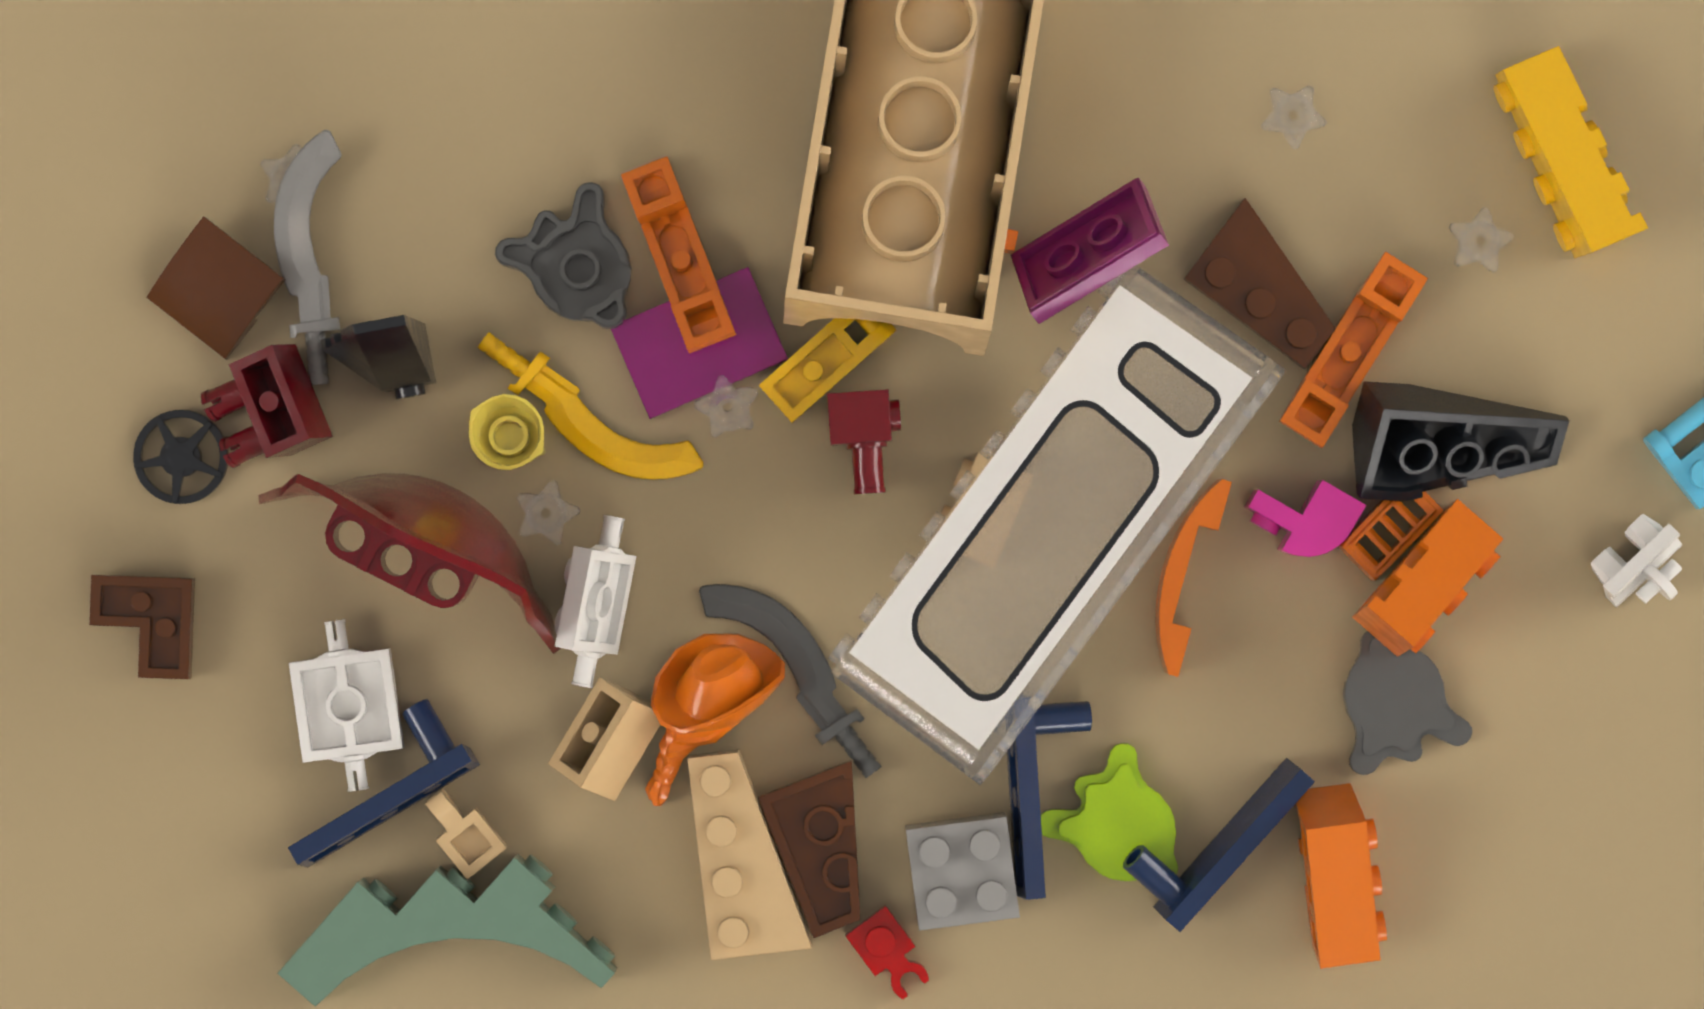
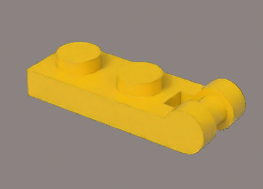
[759,318,897,423]

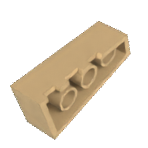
[687,749,812,960]

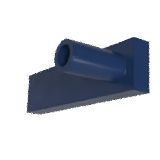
[1005,694,1092,900]
[288,699,480,868]
[1123,758,1315,932]

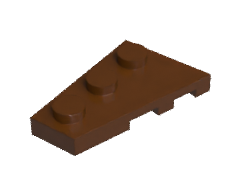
[1184,198,1336,369]

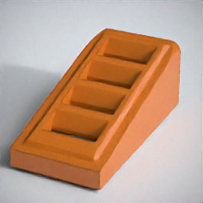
[1338,491,1444,581]

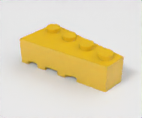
[1493,46,1648,259]

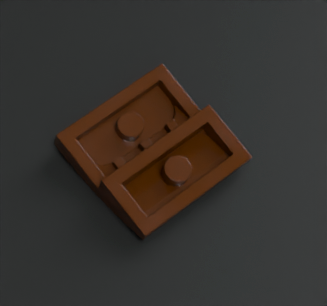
[146,216,286,359]

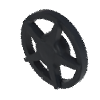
[133,410,229,504]

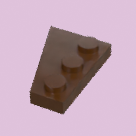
[758,760,860,938]

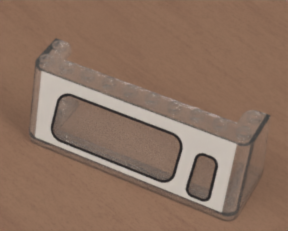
[828,265,1286,785]

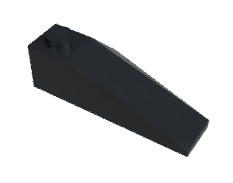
[321,315,436,400]
[1352,381,1570,501]

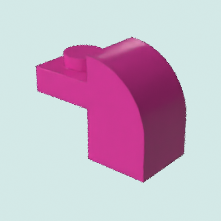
[1244,480,1366,557]

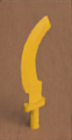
[477,332,703,479]

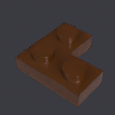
[89,575,195,679]

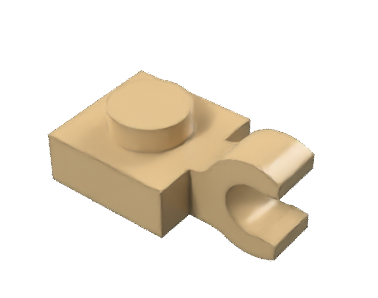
[425,788,507,879]

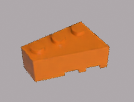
[1352,499,1503,657]
[1293,783,1387,969]

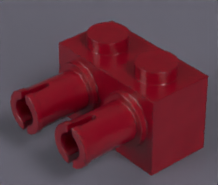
[200,344,333,468]
[827,389,901,495]

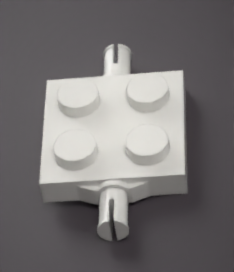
[555,515,636,688]
[289,619,405,792]

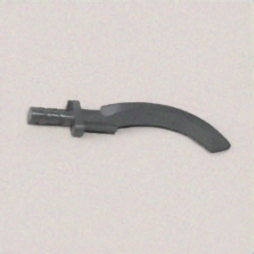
[699,584,882,778]

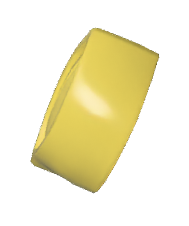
[469,394,546,470]

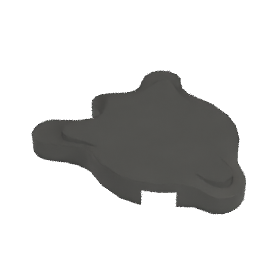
[495,182,632,329]
[1343,631,1472,775]

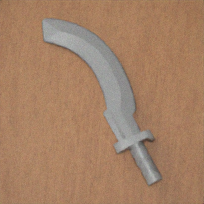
[274,130,342,385]

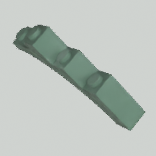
[277,854,617,1007]

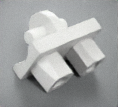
[1591,514,1682,608]

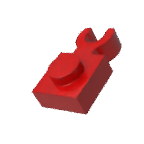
[845,904,929,1000]

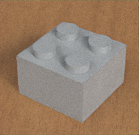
[905,812,1020,931]

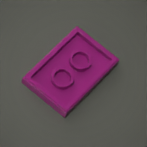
[1010,177,1169,324]
[611,267,788,419]

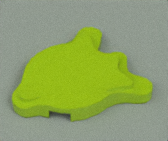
[1041,743,1178,881]

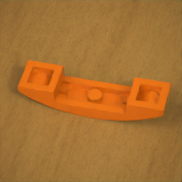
[621,156,736,354]
[1279,252,1428,448]
[1155,479,1232,677]

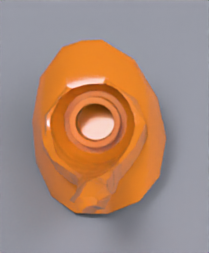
[645,634,786,806]

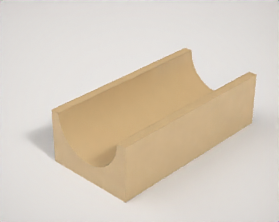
[783,0,1044,356]

